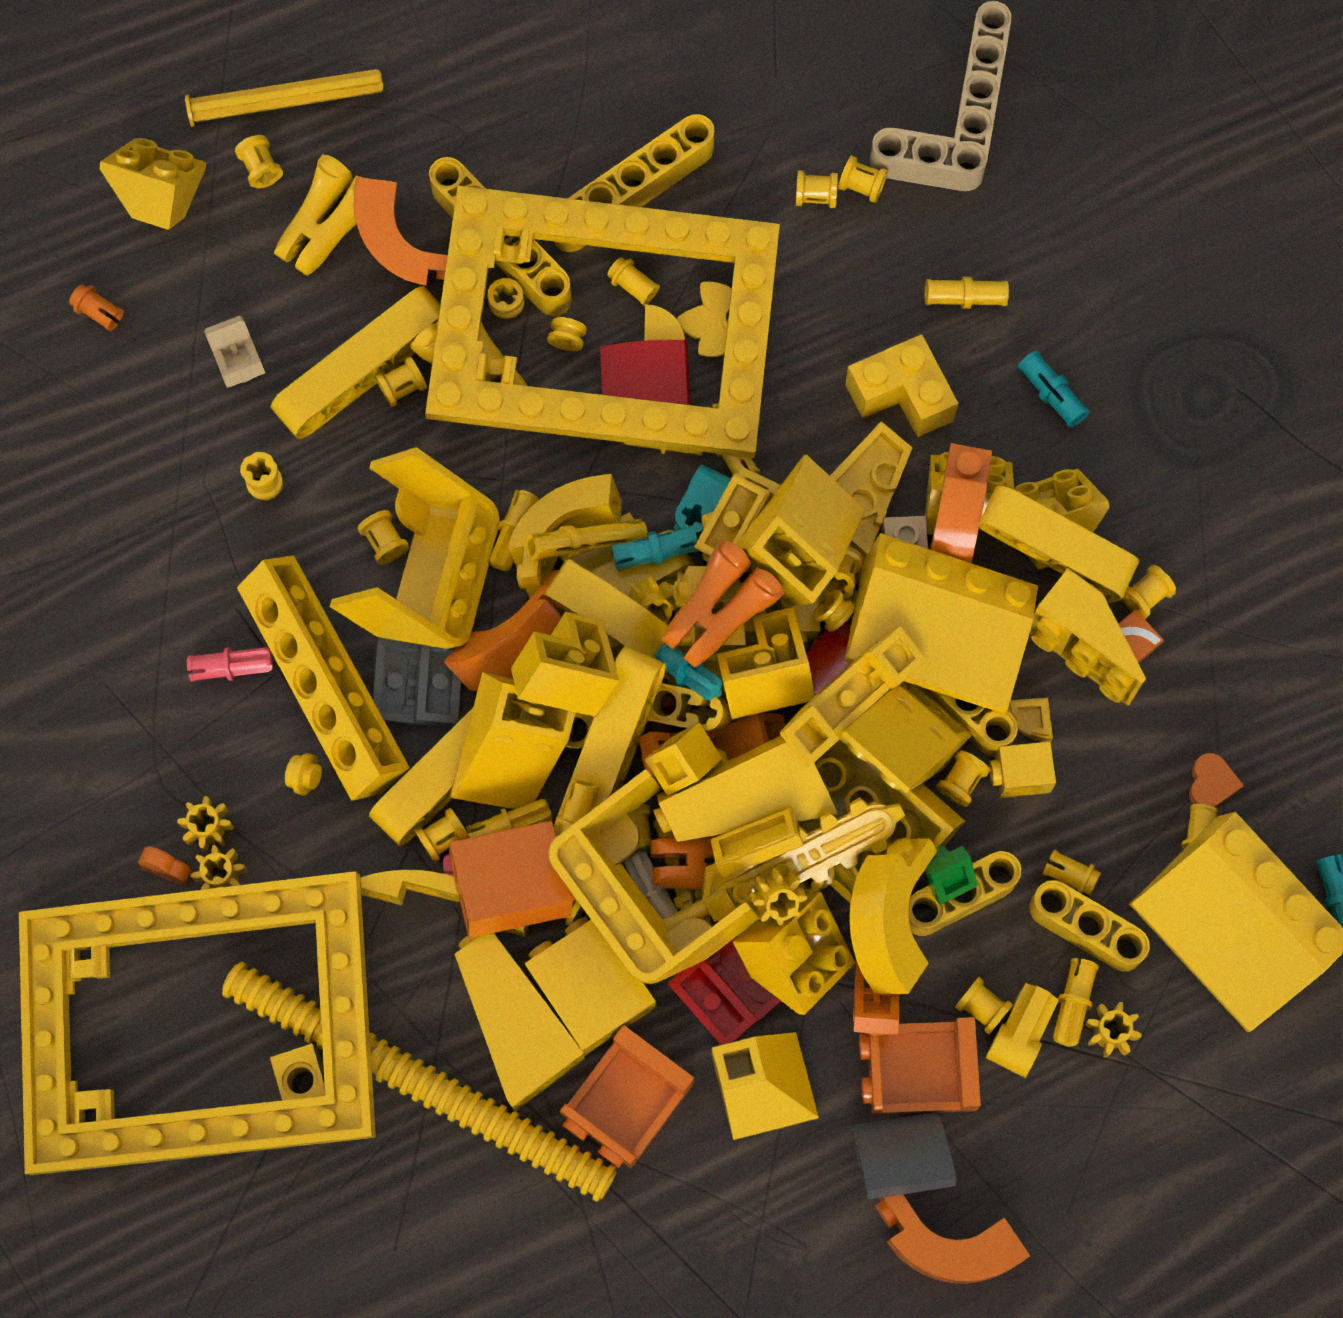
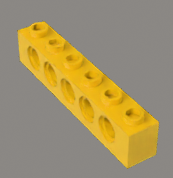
[237,555,410,801]

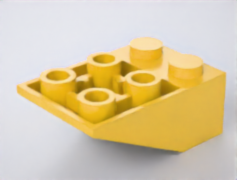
[736,454,866,606]
[1030,568,1146,706]
[450,672,576,809]
[841,681,973,793]

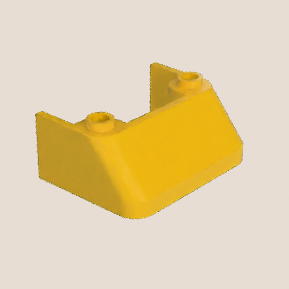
[329,447,500,649]
[549,769,760,984]

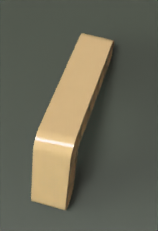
[870,1,1011,191]

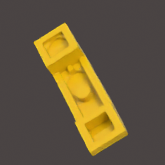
[543,559,686,685]
[780,626,927,767]
[360,870,528,937]

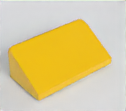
[694,473,774,557]

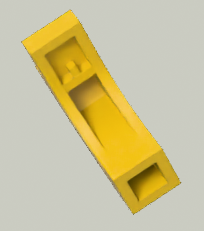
[508,474,622,598]
[850,838,937,994]

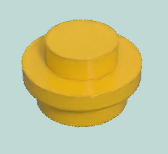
[285,753,322,796]

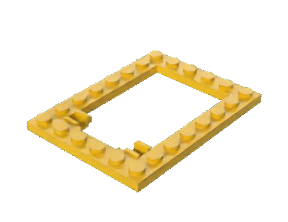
[425,185,780,458]
[19,871,376,1175]

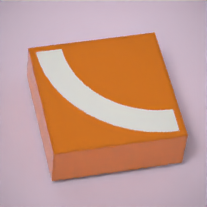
[1118,610,1164,663]

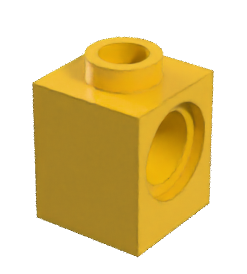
[644,722,722,796]
[989,742,1056,798]
[270,1044,325,1100]

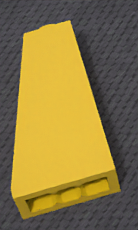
[653,736,838,842]
[455,933,585,1111]

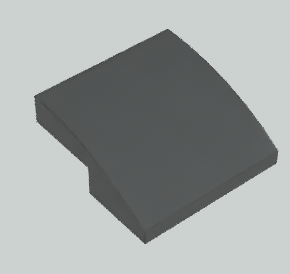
[371,637,461,727]
[851,1112,957,1200]

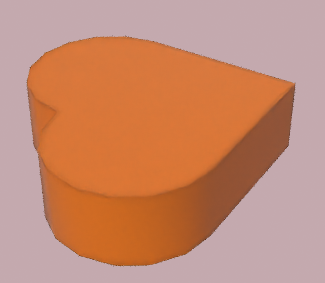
[1189,753,1244,807]
[138,846,192,885]

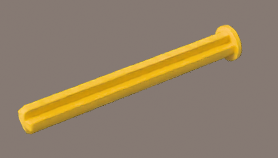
[185,69,384,127]

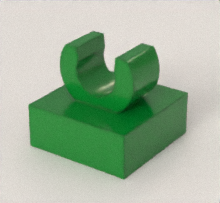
[925,844,979,905]

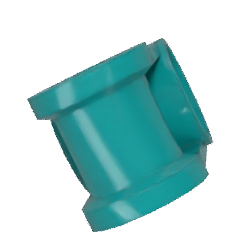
[674,464,731,543]

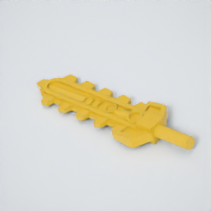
[663,797,905,930]

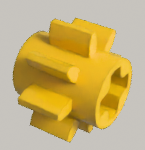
[629,576,678,625]
[177,796,234,852]
[191,845,248,890]
[749,867,807,927]
[1085,1002,1142,1058]

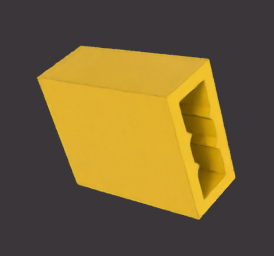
[525,916,656,1056]

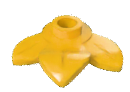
[677,281,732,357]

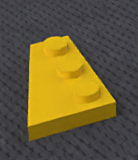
[830,421,912,559]

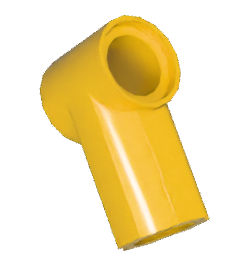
[985,983,1059,1078]

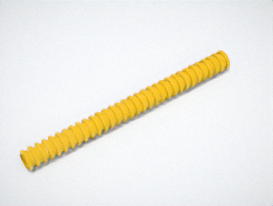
[222,962,616,1202]

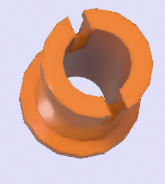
[69,284,124,331]

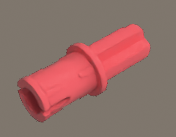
[187,647,273,682]

